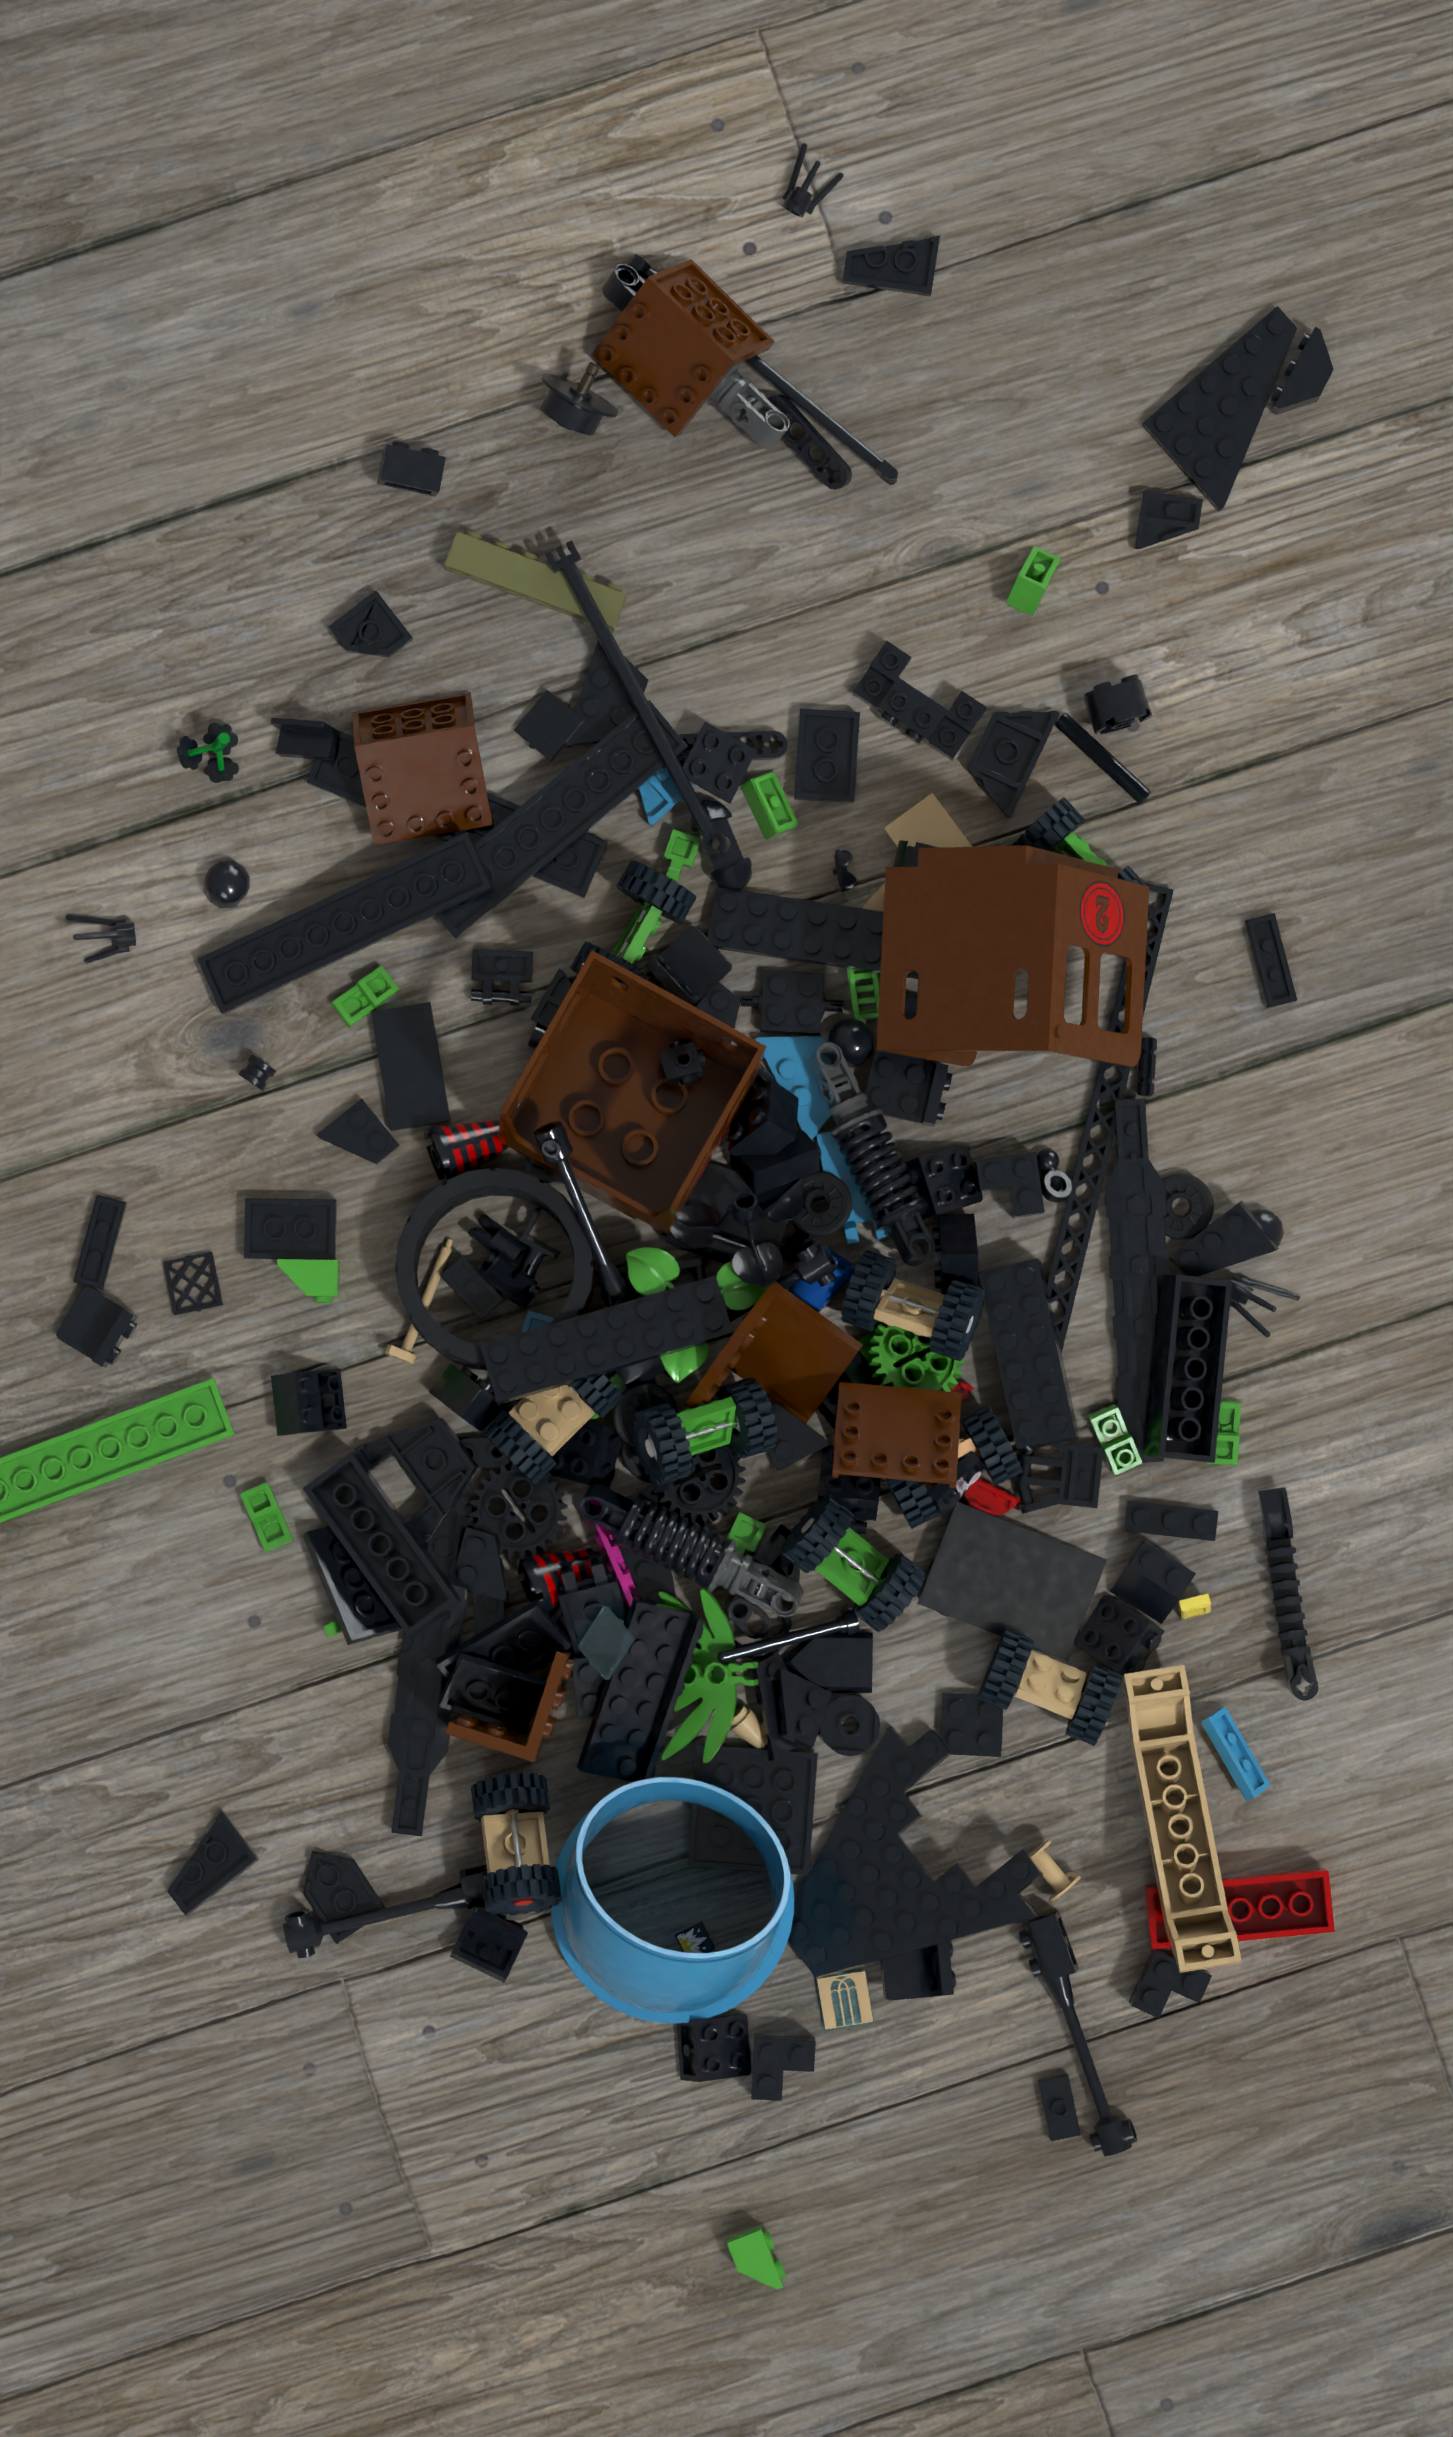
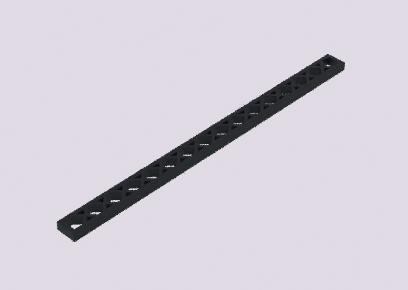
[1047,883,1174,1353]

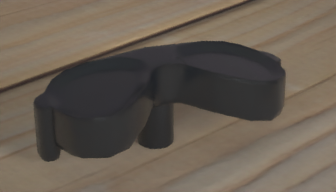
[833,848,857,892]

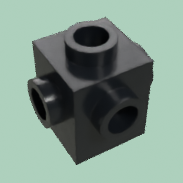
[659,1040,707,1086]

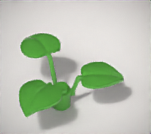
[626,1247,768,1383]

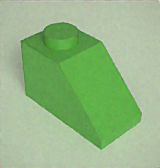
[1006,546,1061,616]
[277,1259,340,1303]

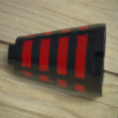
[424,1120,508,1182]
[516,1547,600,1612]

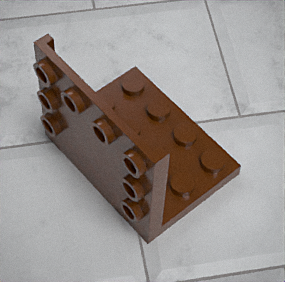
[591,259,775,437]
[352,692,493,845]
[685,1282,863,1424]
[832,1382,962,1489]
[445,1650,575,1762]

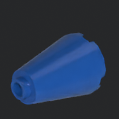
[788,1239,855,1313]

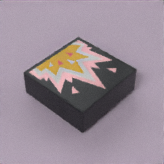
[675,1921,715,1953]

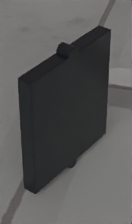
[514,690,584,762]

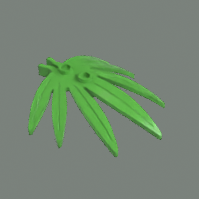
[572,1589,758,1763]

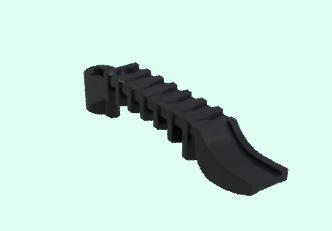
[1258,1487,1318,1701]

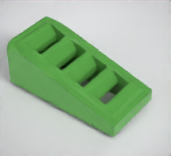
[847,969,880,1020]

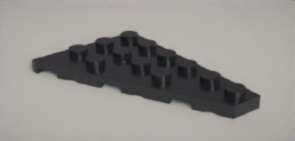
[1142,306,1297,512]

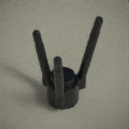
[782,143,844,218]
[65,915,136,964]
[1230,1275,1300,1337]

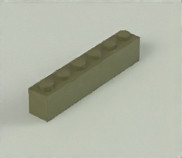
[444,530,627,632]

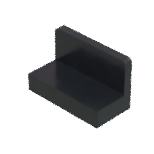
[270,718,340,761]

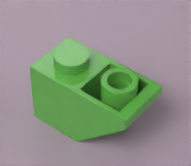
[727,2226,787,2290]

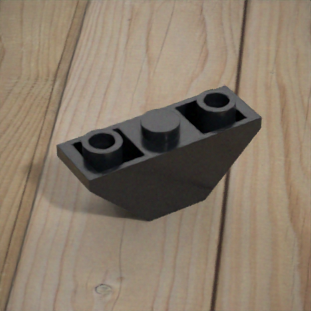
[1271,327,1334,415]

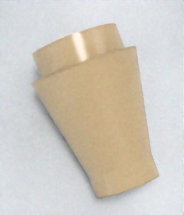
[729,1705,768,1749]

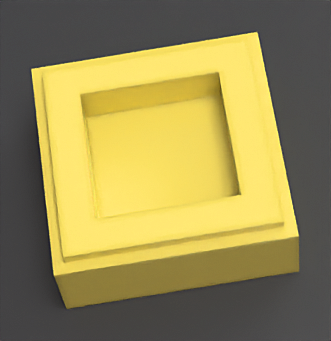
[1178,1594,1211,1619]

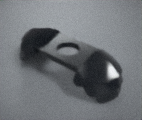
[691,800,752,890]

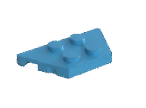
[755,1036,837,1140]

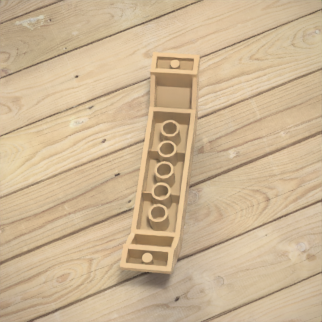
[1124,1665,1242,1973]

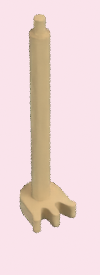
[385,1239,453,1364]

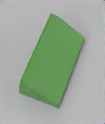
[741,771,799,840]

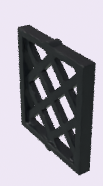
[163,1252,223,1315]

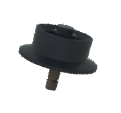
[540,362,618,436]

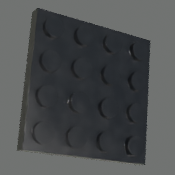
[688,1744,818,1875]

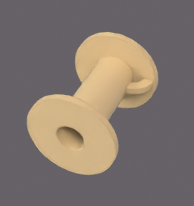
[1029,1839,1081,1902]

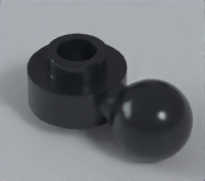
[1037,1149,1072,1203]

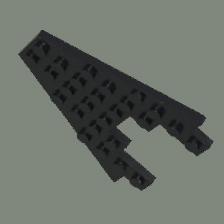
[788,1726,1044,1978]

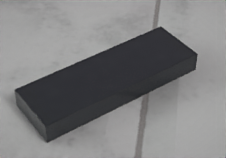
[1245,913,1297,1009]
[73,1195,127,1290]

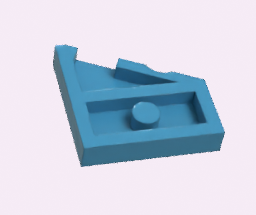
[639,767,695,827]

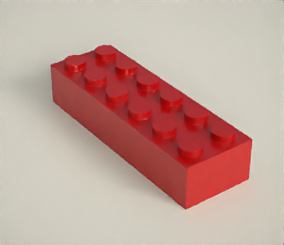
[1143,1868,1335,1950]

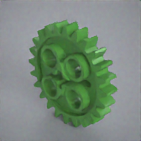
[867,1322,965,1392]

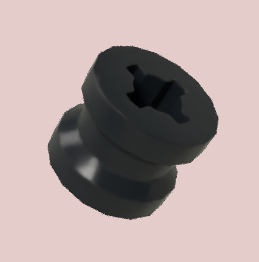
[238,1055,277,1091]

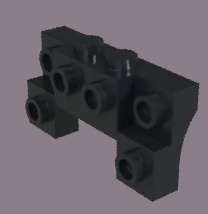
[852,641,987,761]

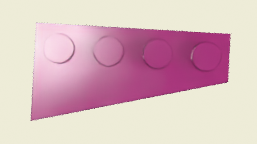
[587,1499,641,1608]

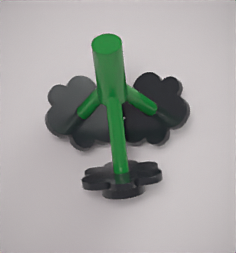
[177,722,239,783]

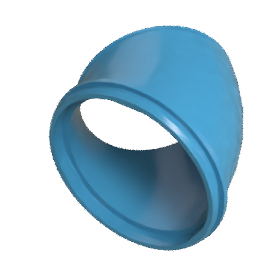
[551,1777,794,2024]

